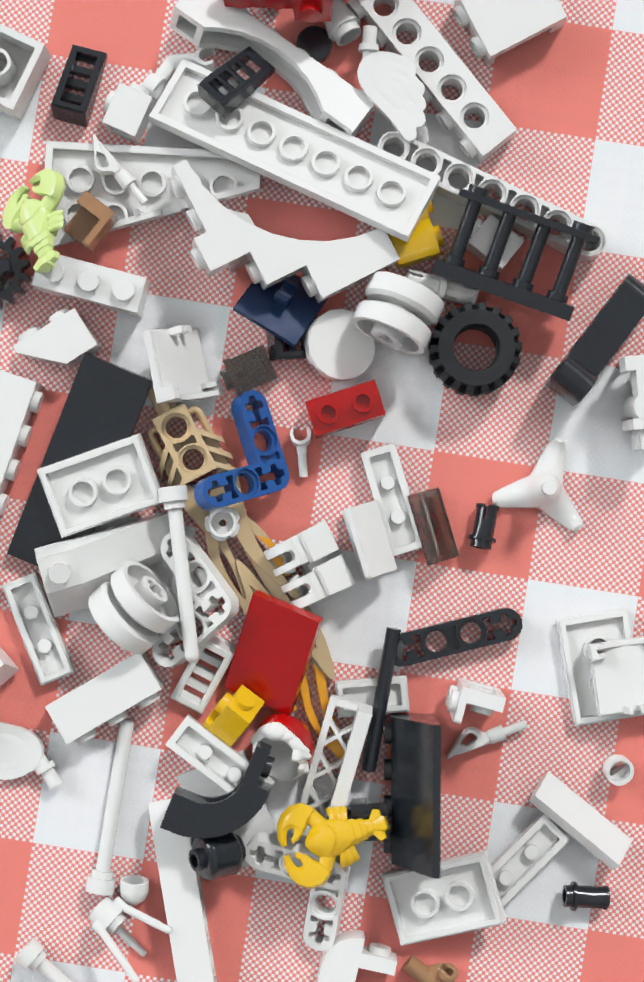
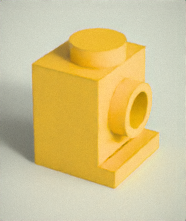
[202,685,265,747]

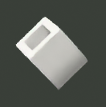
[316,930,397,982]

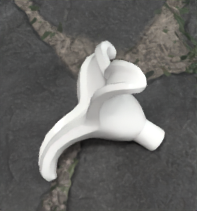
[492,437,583,531]

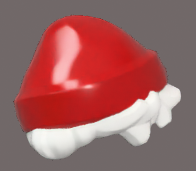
[250,714,315,782]

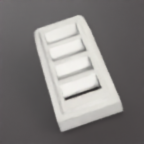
[170,634,236,714]

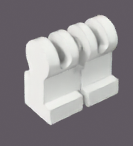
[264,520,356,608]

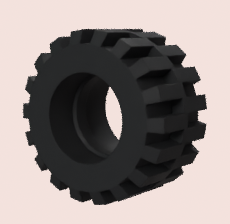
[428,302,522,397]

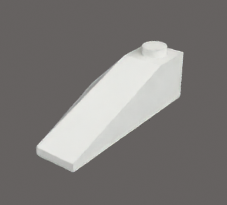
[34,511,170,617]

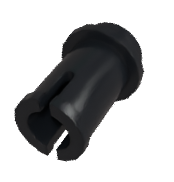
[468,503,499,550]
[562,881,610,911]

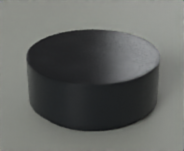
[296,26,332,63]

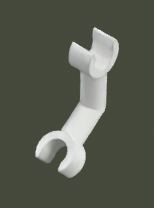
[142,47,217,100]

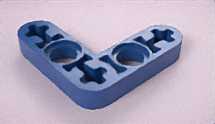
[194,390,290,511]

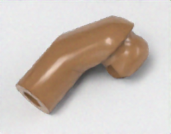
[402,955,458,982]

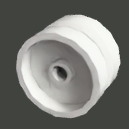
[352,271,444,355]
[88,560,180,655]

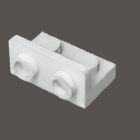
[445,677,506,724]

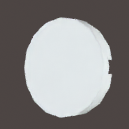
[304,309,376,382]

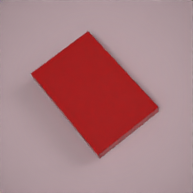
[224,590,323,716]

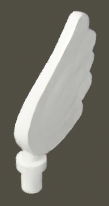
[357,25,426,143]
[0,722,62,790]

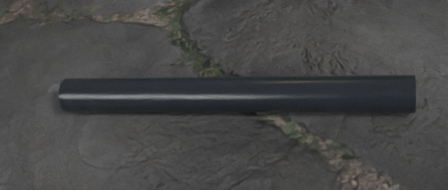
[362,627,401,772]

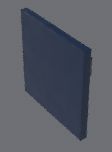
[233,275,329,347]

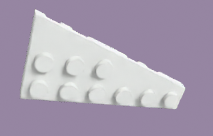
[45,141,261,247]

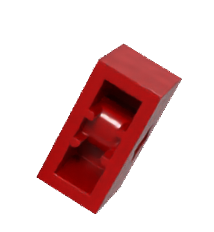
[305,379,386,439]

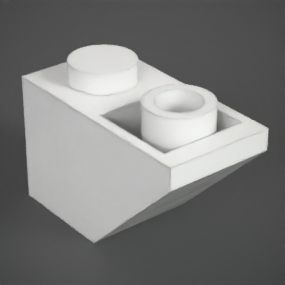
[13,308,101,367]

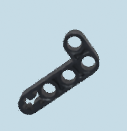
[545,274,644,406]

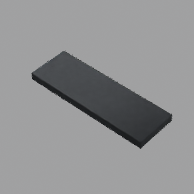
[7,353,153,566]

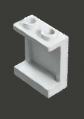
[453,0,567,65]

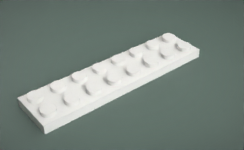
[149,58,441,243]

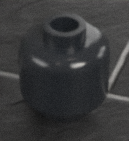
[188,832,246,881]

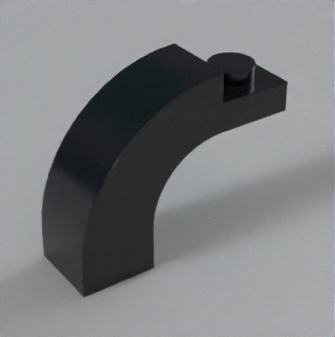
[160,740,275,839]

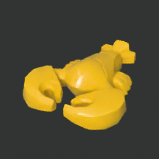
[277,803,389,889]

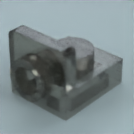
[220,345,278,395]

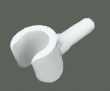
[290,425,312,477]

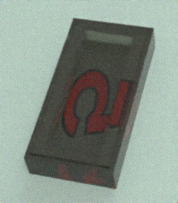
[407,487,459,565]

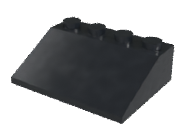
[383,713,441,878]

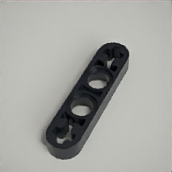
[395,608,522,667]

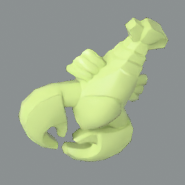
[2,169,66,274]

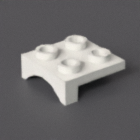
[143,325,223,404]
[587,636,644,717]

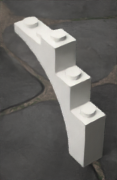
[169,159,400,303]

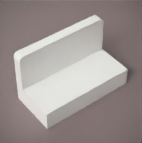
[342,500,397,579]

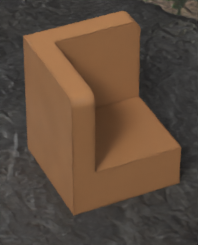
[64,190,118,253]

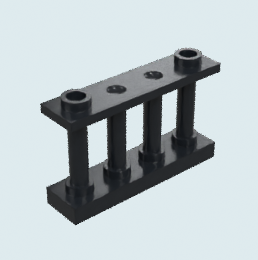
[431,184,601,321]

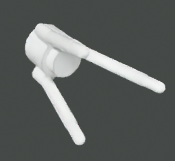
[88,896,172,982]

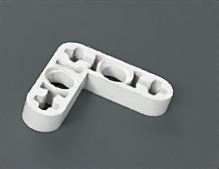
[152,532,239,667]
[245,832,350,951]

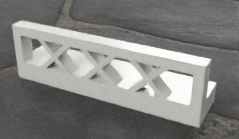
[292,694,373,836]

